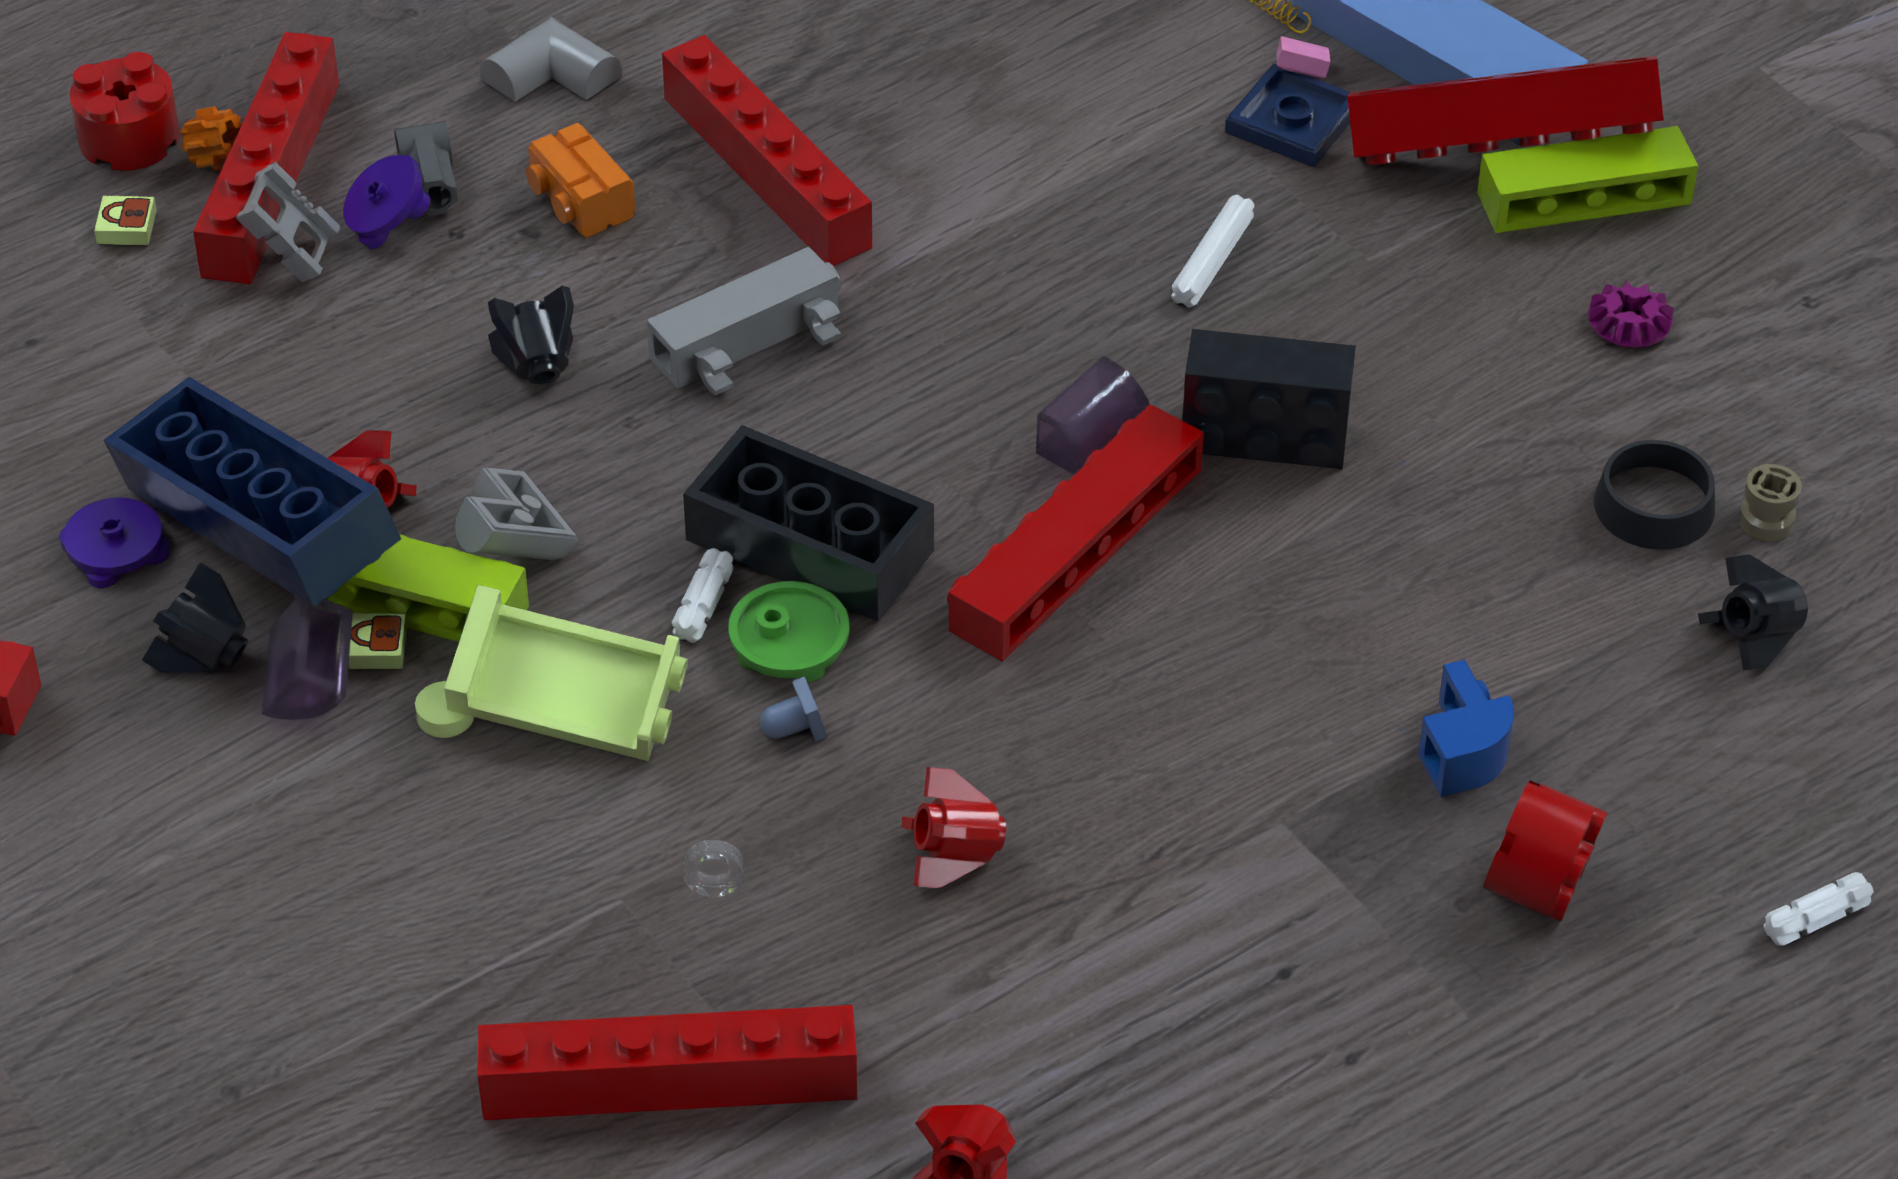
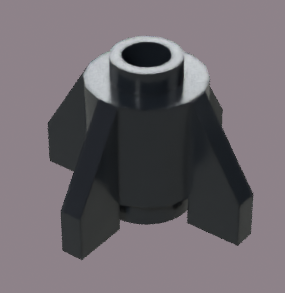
[488,285,574,384]
[1698,554,1808,670]
[142,563,249,672]

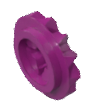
[1588,280,1674,347]

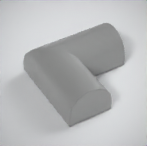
[480,17,622,102]
[455,467,578,560]

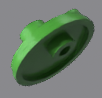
[729,581,850,682]

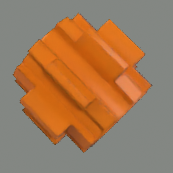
[180,106,242,171]

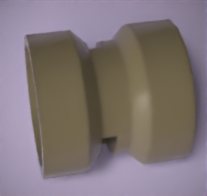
[1739,464,1802,542]

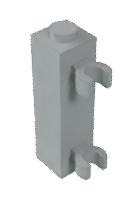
[647,246,841,396]

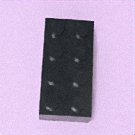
[683,425,934,621]

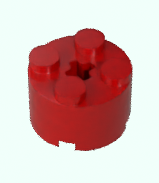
[69,52,180,171]
[1483,780,1608,922]

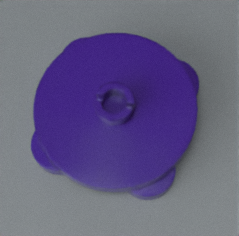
[343,155,430,249]
[59,497,170,588]

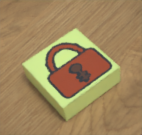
[94,196,157,245]
[343,613,407,669]

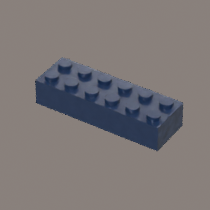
[103,377,401,607]

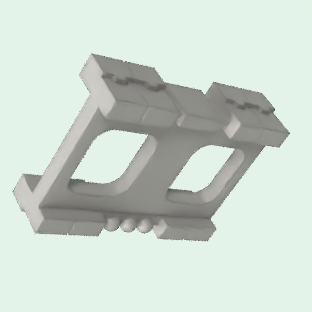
[236,162,341,283]

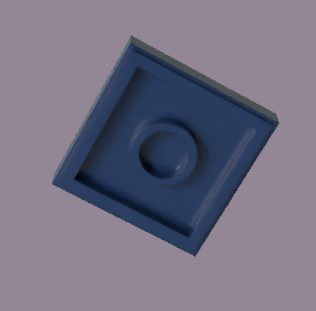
[1225,63,1351,167]

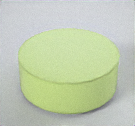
[415,681,474,738]

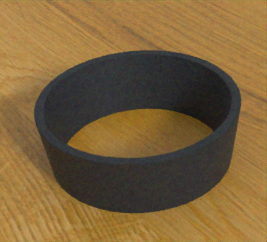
[1594,440,1715,550]

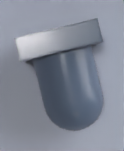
[759,677,827,742]

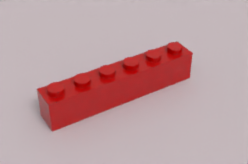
[193,32,339,285]
[662,34,873,266]
[1347,56,1664,165]
[947,404,1204,662]
[477,1005,858,1120]

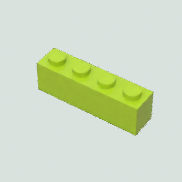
[1477,126,1698,233]
[295,534,529,642]

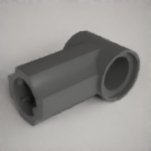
[394,121,458,216]

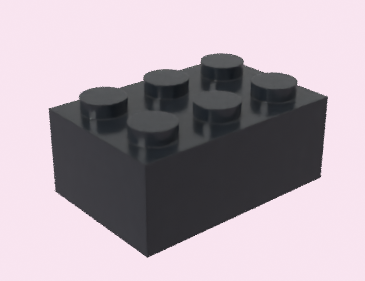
[1182,329,1356,469]

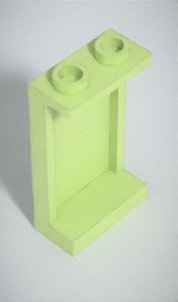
[444,585,688,761]

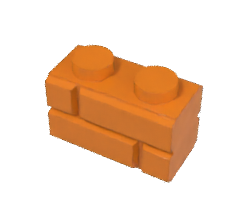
[525,123,636,238]

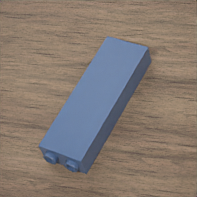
[1291,0,1589,147]

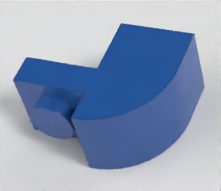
[1418,659,1514,797]

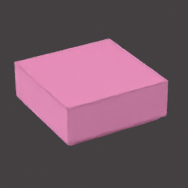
[1276,36,1330,79]

